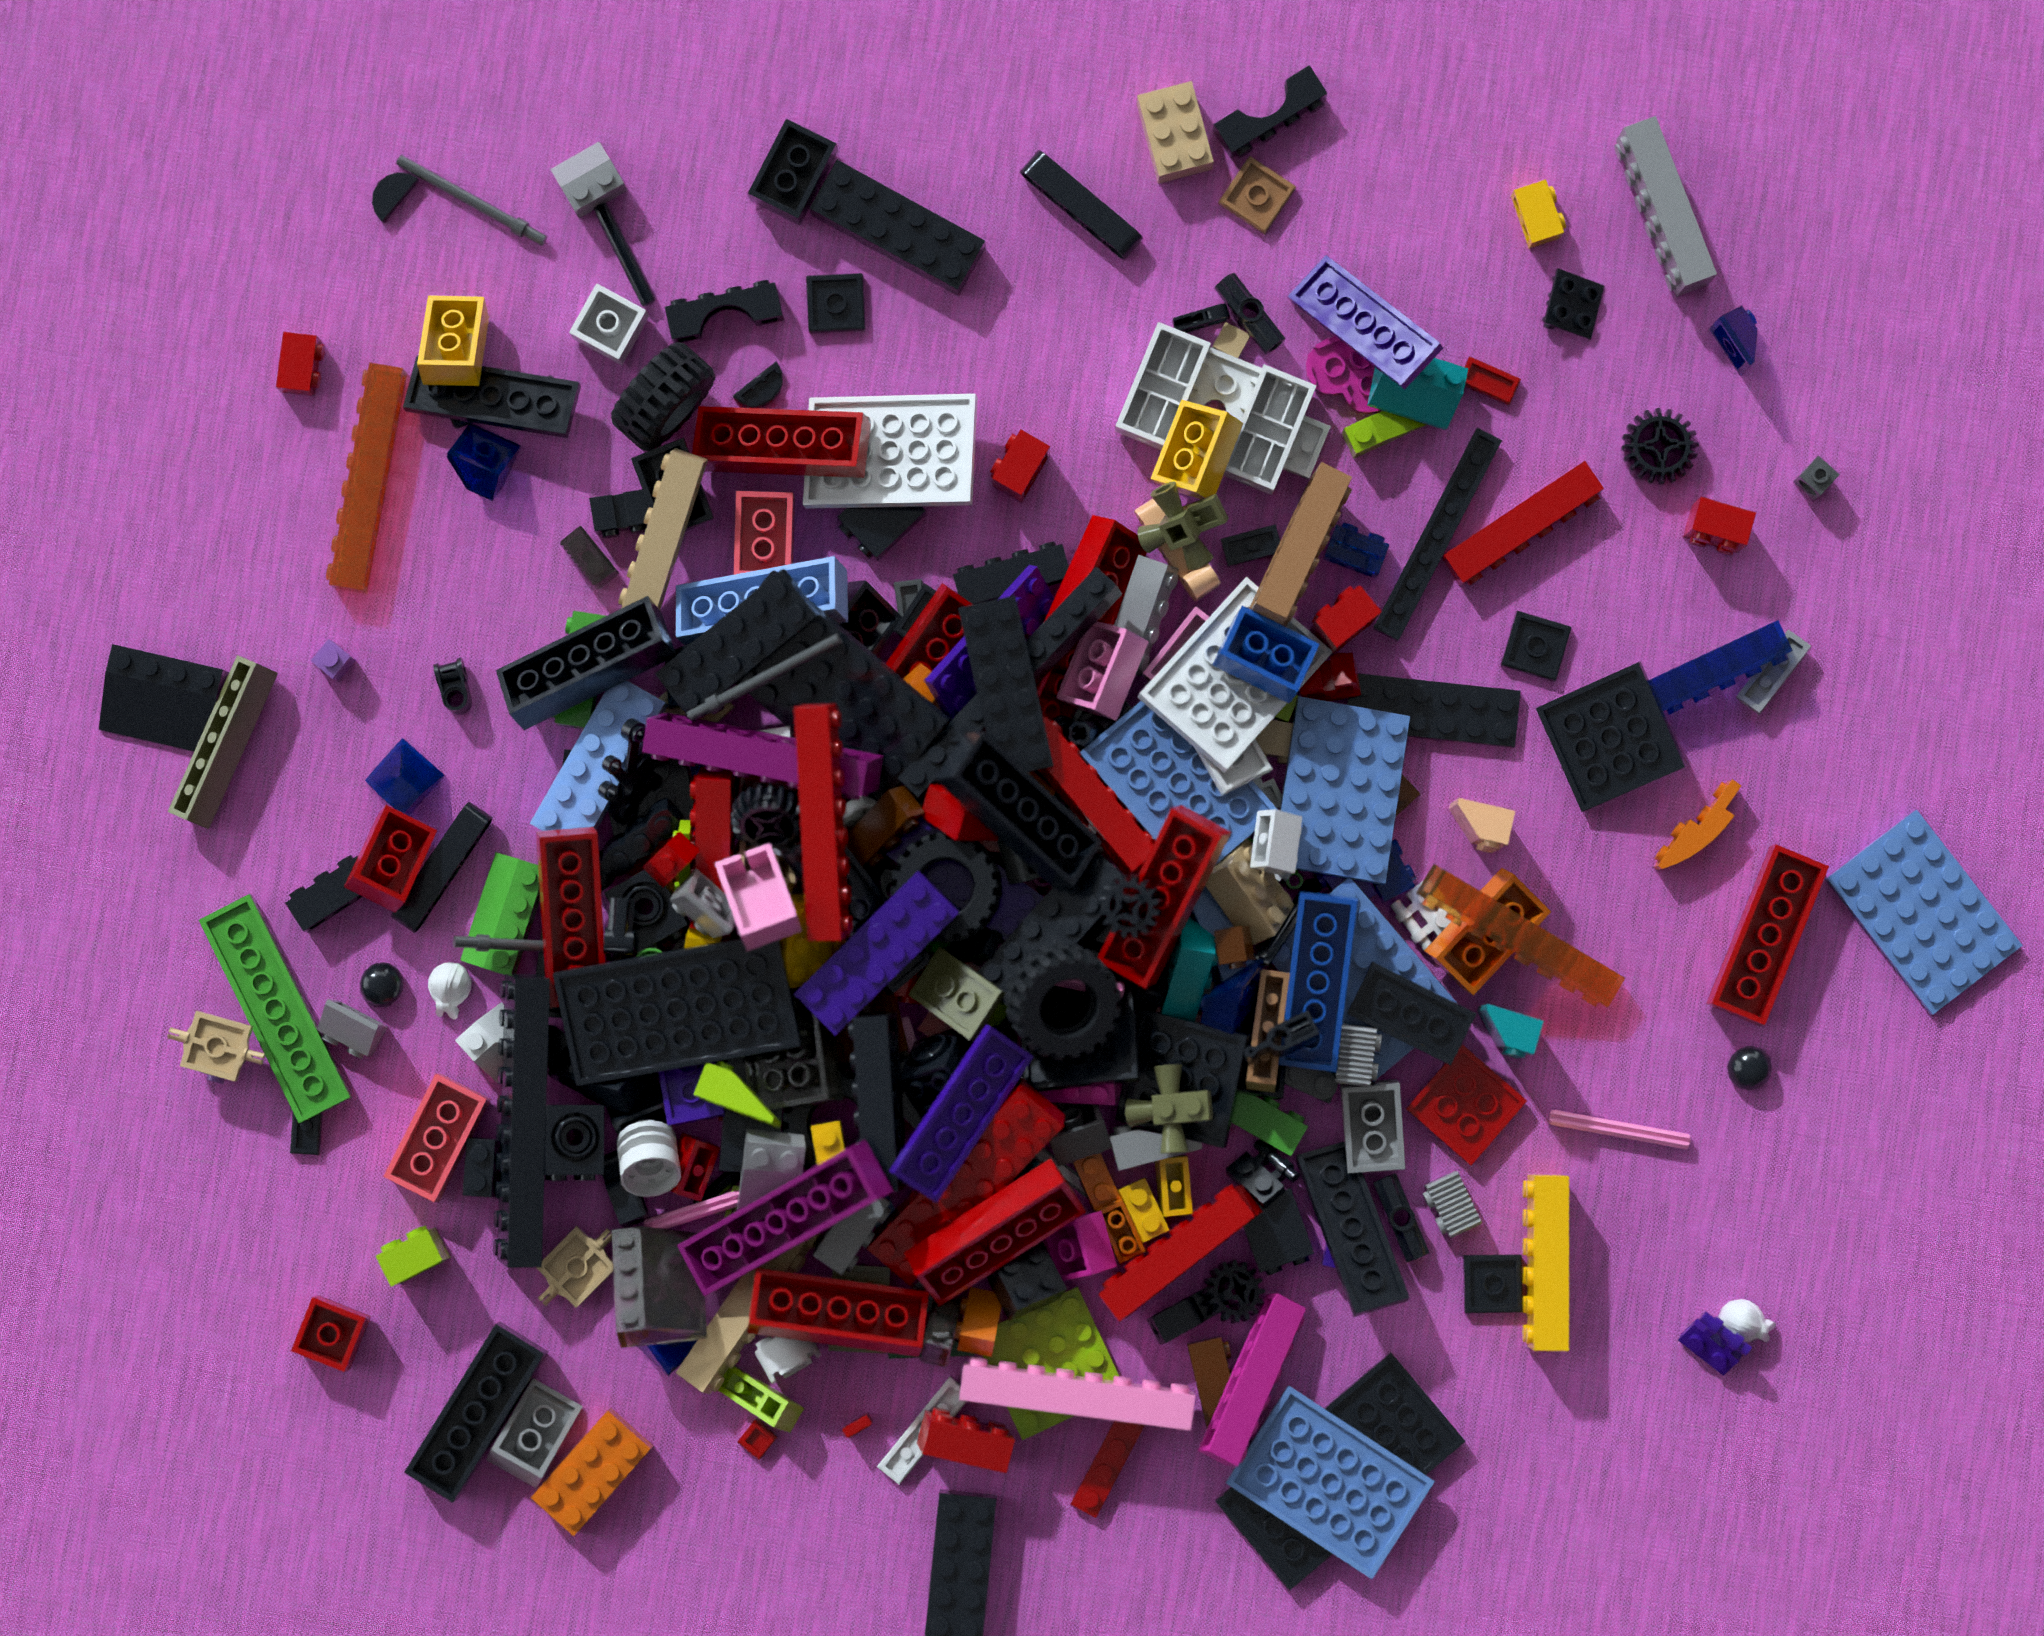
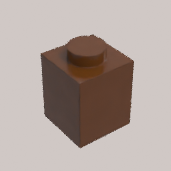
[1214,926,1255,969]

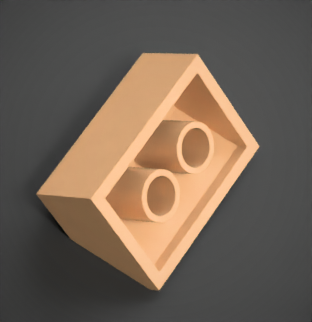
[1449,798,1515,853]

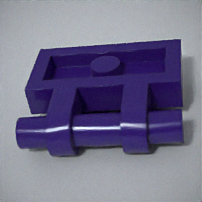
[1678,1311,1752,1376]

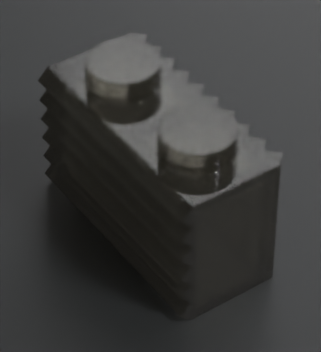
[560,526,619,589]
[920,1298,962,1367]

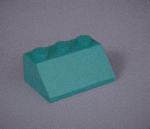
[1367,358,1468,430]
[1161,917,1218,1021]
[1477,1004,1544,1059]

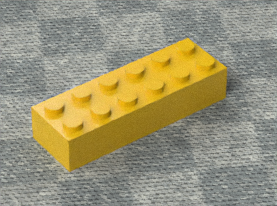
[1522,1174,1569,1351]

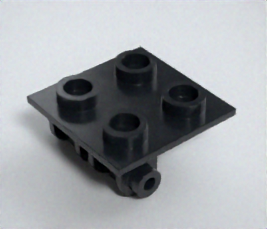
[1542,268,1604,340]

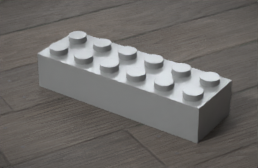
[1614,116,1717,297]

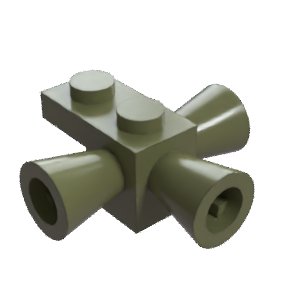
[1138,481,1229,570]
[1125,1064,1213,1154]

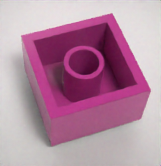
[1043,1211,1117,1281]

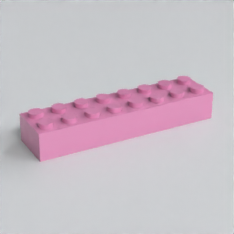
[959,1357,1195,1430]

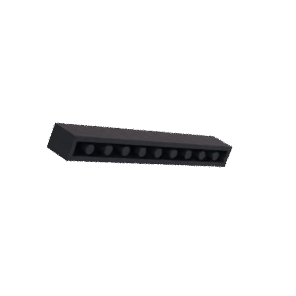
[898,567,1122,803]

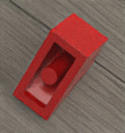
[642,831,700,888]

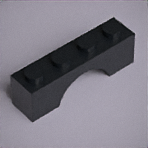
[1213,65,1328,159]
[665,280,784,343]

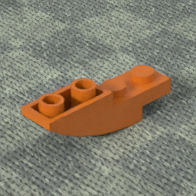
[1654,779,1742,870]
[1073,1153,1145,1263]

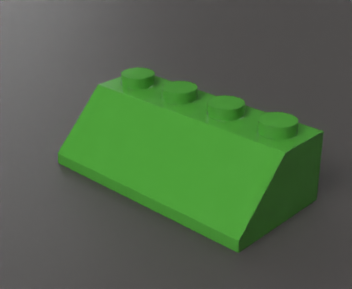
[460,852,540,975]

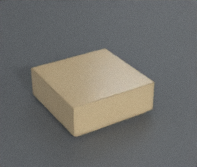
[1212,322,1250,358]

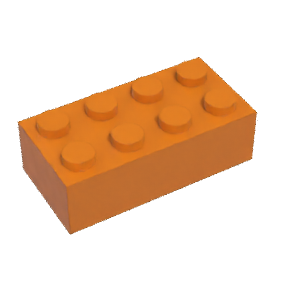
[1424,868,1551,996]
[531,1408,654,1536]

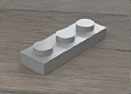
[1736,629,1811,715]

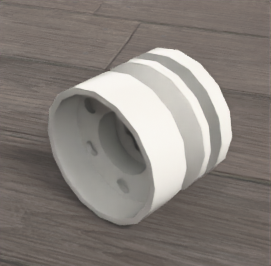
[616,1120,681,1197]

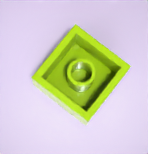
[376,1225,451,1287]

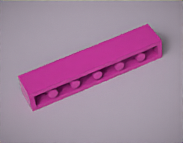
[1198,1293,1306,1466]

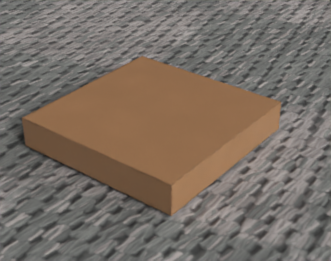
[1218,156,1296,235]

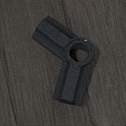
[1068,700,1132,746]
[603,897,636,961]

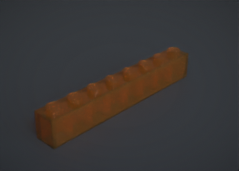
[326,362,407,594]
[1416,864,1625,1007]

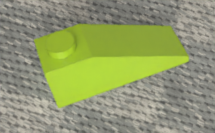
[1342,411,1427,459]
[693,1061,781,1128]
[718,1366,804,1433]

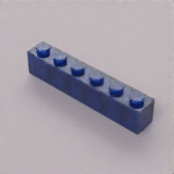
[1649,620,1793,715]

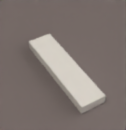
[877,1377,967,1485]

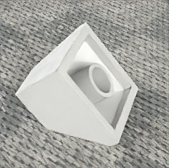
[455,1002,504,1083]

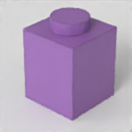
[311,639,356,682]

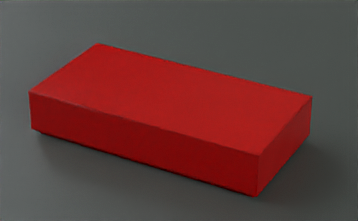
[1465,356,1521,406]

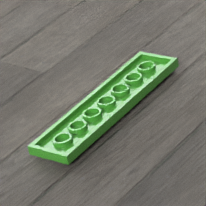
[199,894,352,1124]

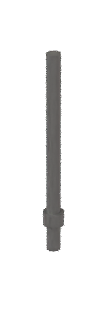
[396,155,547,246]
[687,634,842,722]
[453,934,607,955]

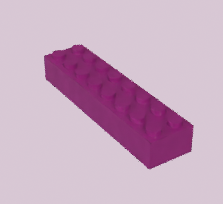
[642,712,884,800]
[677,1140,893,1296]

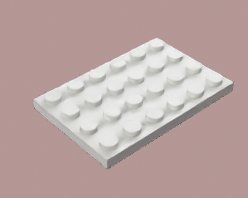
[803,394,978,509]
[1137,577,1333,773]

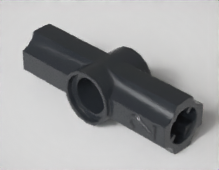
[1214,273,1286,355]
[1373,1173,1430,1262]

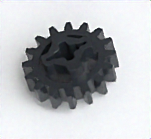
[1099,874,1163,938]
[1202,1260,1265,1324]

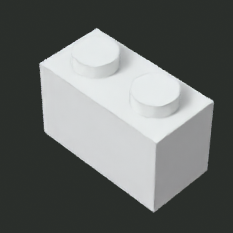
[1250,809,1302,874]

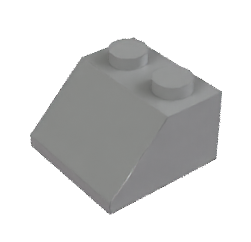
[550,142,627,218]
[317,999,388,1059]

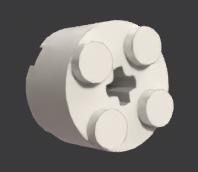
[755,1336,822,1384]

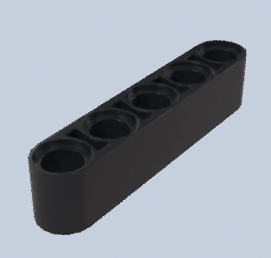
[1020,150,1143,260]
[391,802,493,933]

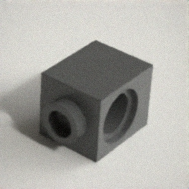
[1793,456,1840,500]

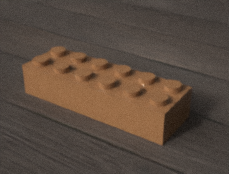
[1249,462,1352,627]

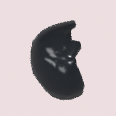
[360,962,404,1007]
[1727,1046,1772,1090]

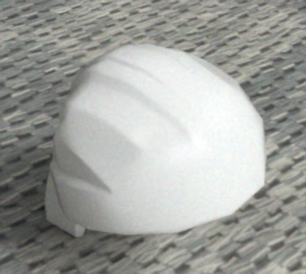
[428,962,471,1020]
[1718,1299,1776,1342]

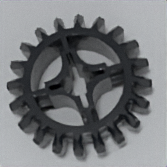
[1621,408,1699,485]
[730,783,801,851]

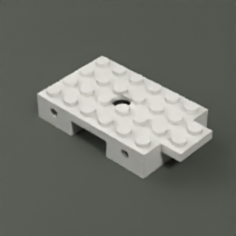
[1115,322,1330,495]

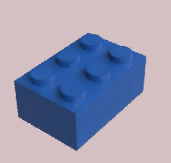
[1212,605,1320,703]

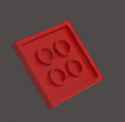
[1405,1044,1527,1166]

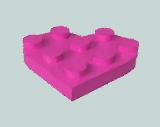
[1305,336,1382,414]

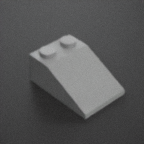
[670,869,735,938]
[1340,1079,1405,1173]
[1109,1123,1203,1170]
[736,1129,806,1211]
[486,1378,583,1488]

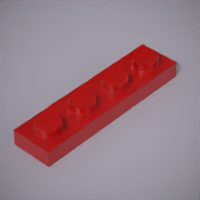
[1071,1420,1145,1518]

